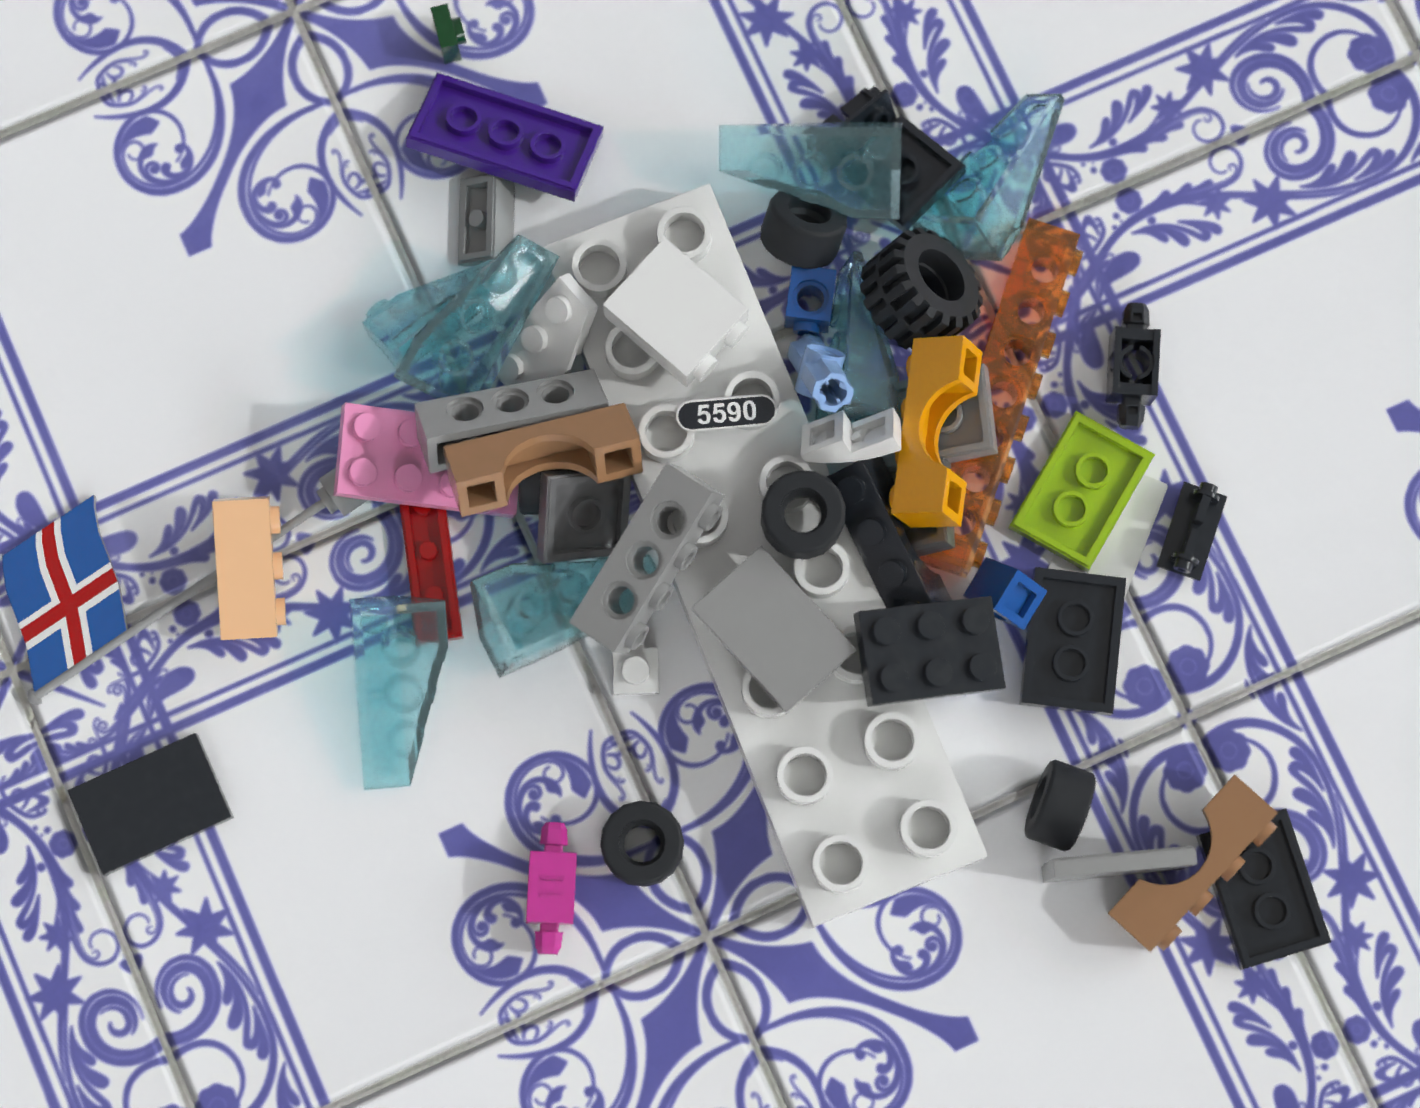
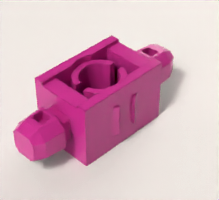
[526,822,577,955]

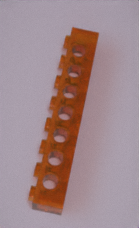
[919,218,1084,578]

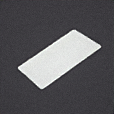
[1048,475,1168,599]

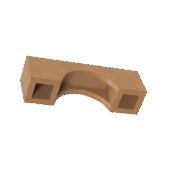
[443,403,643,517]
[1108,775,1278,952]

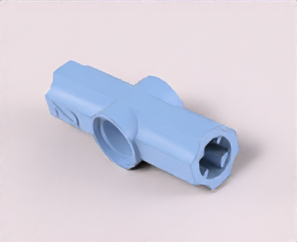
[787,334,854,413]

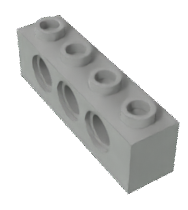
[414,369,609,473]
[569,462,725,654]

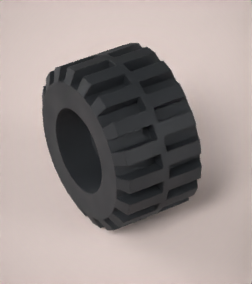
[860,228,983,350]

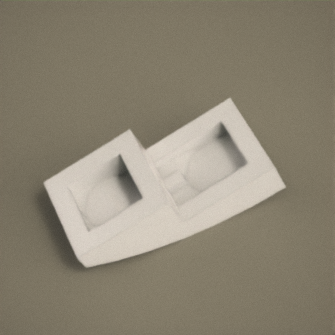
[801,408,901,463]

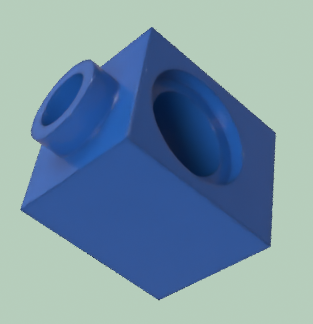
[784,266,837,336]
[963,557,1047,630]

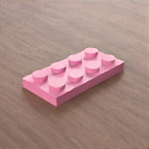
[333,402,519,518]

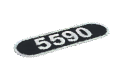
[676,394,777,432]

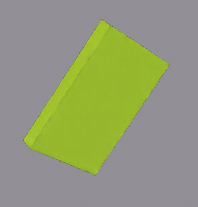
[1009,411,1155,573]

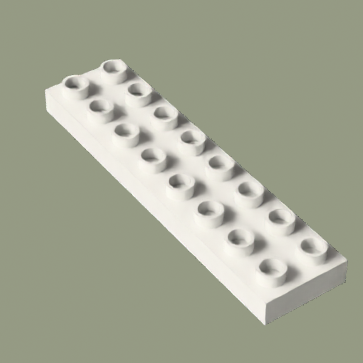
[541,183,988,929]

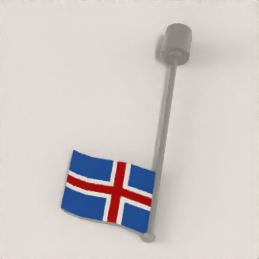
[2,467,368,705]

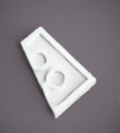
[487,273,598,386]

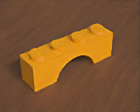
[889,335,982,528]

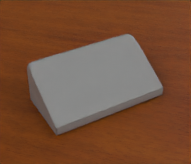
[458,174,515,267]

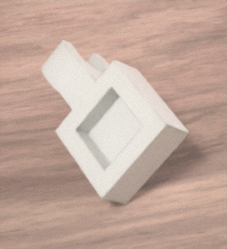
[612,640,660,695]

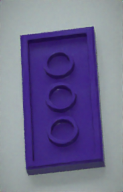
[406,72,604,202]

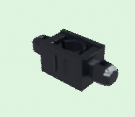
[1106,303,1161,430]

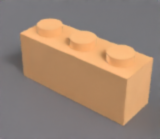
[212,496,286,640]

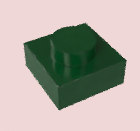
[430,4,467,64]

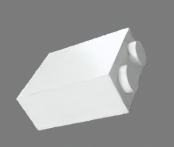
[603,237,749,387]

